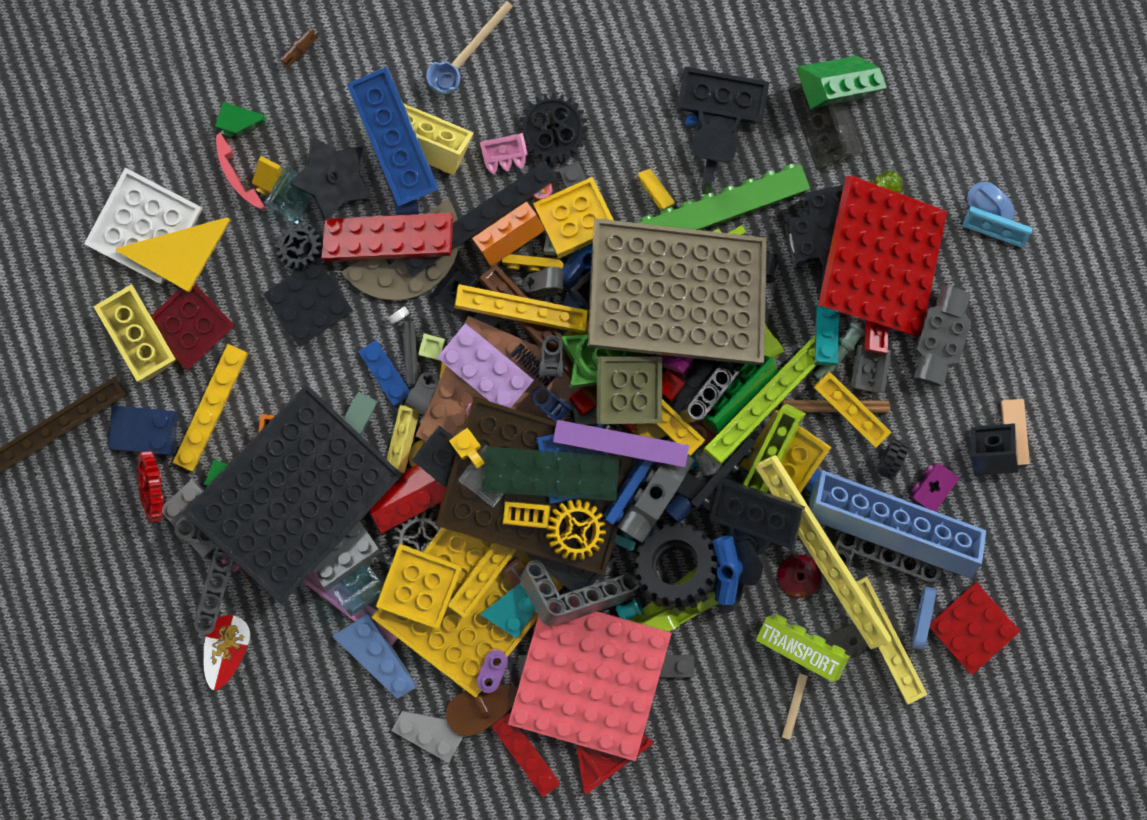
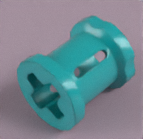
[616,597,645,620]

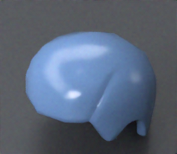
[426,61,461,95]

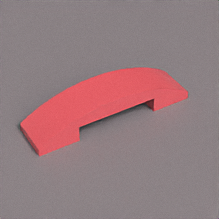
[216,133,267,212]

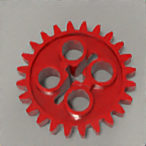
[137,451,164,523]

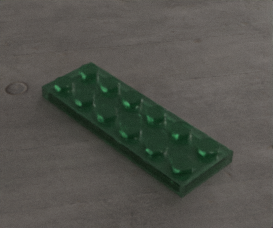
[482,447,619,501]

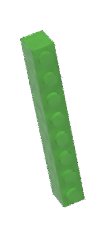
[639,163,810,230]

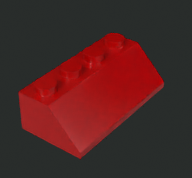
[370,465,446,533]

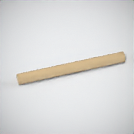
[452,1,513,69]

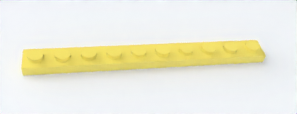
[755,455,891,649]

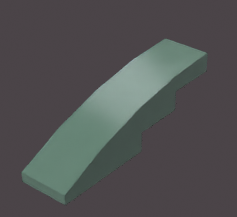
[344,392,378,436]

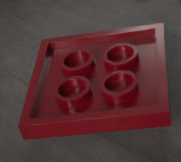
[151,284,236,371]

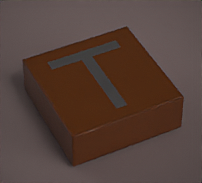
[501,557,525,588]

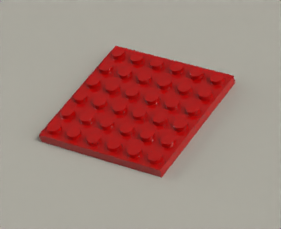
[818,175,948,337]

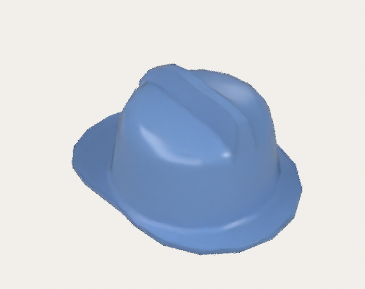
[967,182,1014,220]

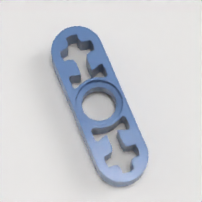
[911,586,936,651]

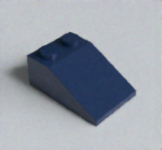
[108,406,179,456]

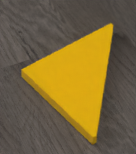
[115,217,231,292]

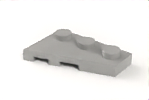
[391,711,464,763]

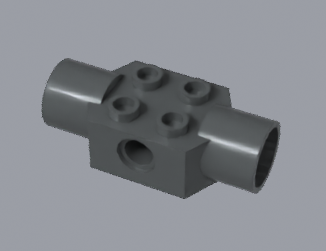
[913,286,971,387]
[616,455,695,543]

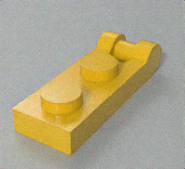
[502,254,563,272]

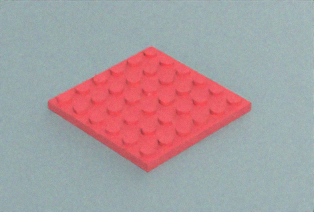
[508,605,672,761]

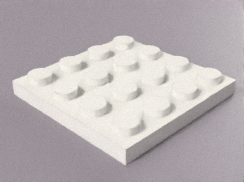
[84,168,203,284]

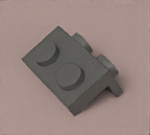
[850,345,891,393]

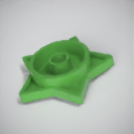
[561,334,642,389]

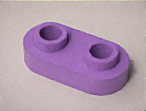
[477,649,508,693]

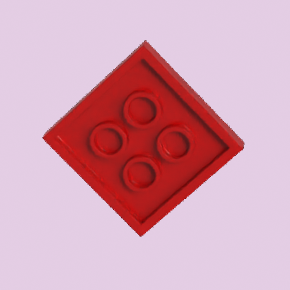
[929,582,1021,675]

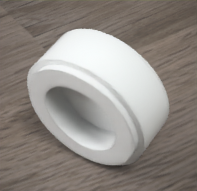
[387,306,409,325]

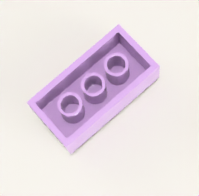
[437,323,534,408]

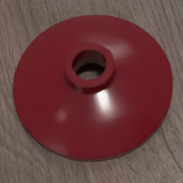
[777,554,821,598]

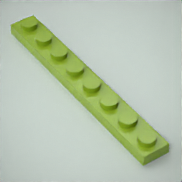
[704,335,817,465]

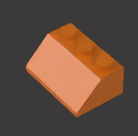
[471,202,545,266]

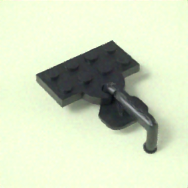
[677,67,770,195]
[709,477,805,613]

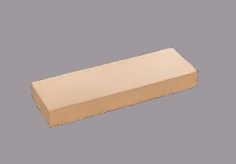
[1001,399,1030,465]

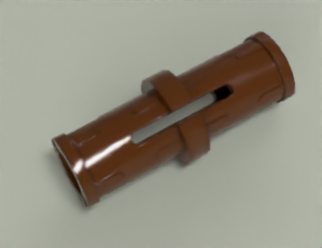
[279,28,319,68]

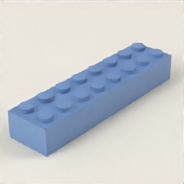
[809,470,986,579]

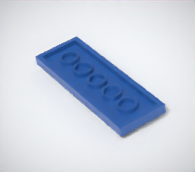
[347,67,439,206]

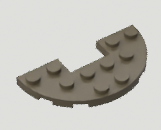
[341,199,459,301]

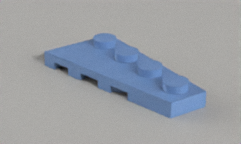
[333,612,417,699]

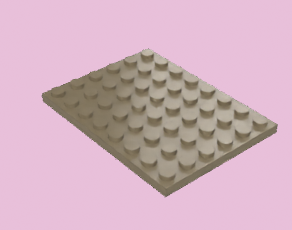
[588,218,767,365]

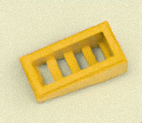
[503,501,551,528]

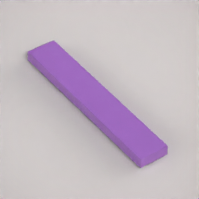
[553,420,689,467]

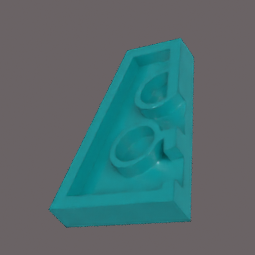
[480,574,545,639]

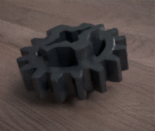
[275,223,323,271]

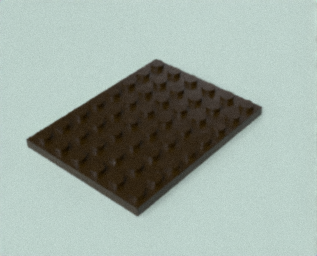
[435,397,639,575]

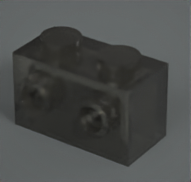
[822,622,867,657]

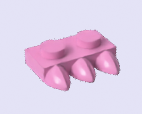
[480,133,527,174]

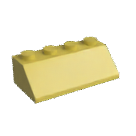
[403,103,473,175]
[94,284,176,384]

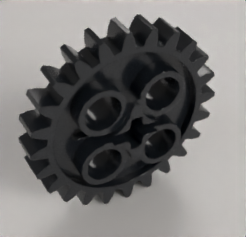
[518,93,588,164]

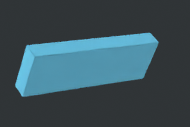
[962,206,1032,248]

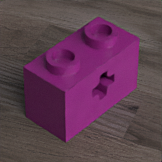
[910,462,959,512]

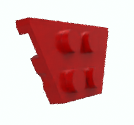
[576,735,654,794]

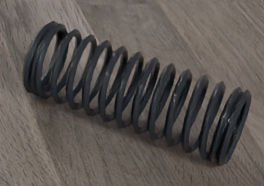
[510,343,555,387]

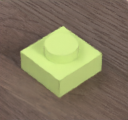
[418,334,445,361]

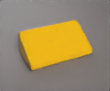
[637,169,675,211]

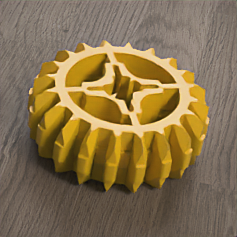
[546,500,606,560]

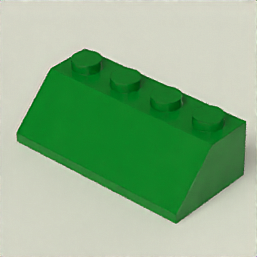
[796,56,887,109]
[695,355,778,435]

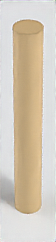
[782,673,808,740]

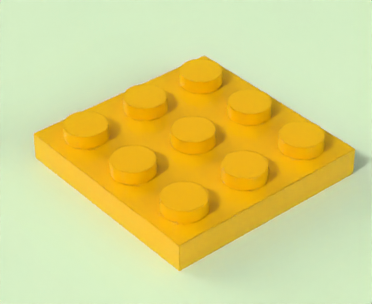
[533,177,613,258]
[740,410,831,494]
[376,543,462,629]

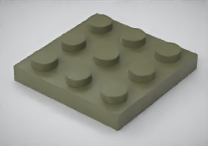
[597,356,662,424]

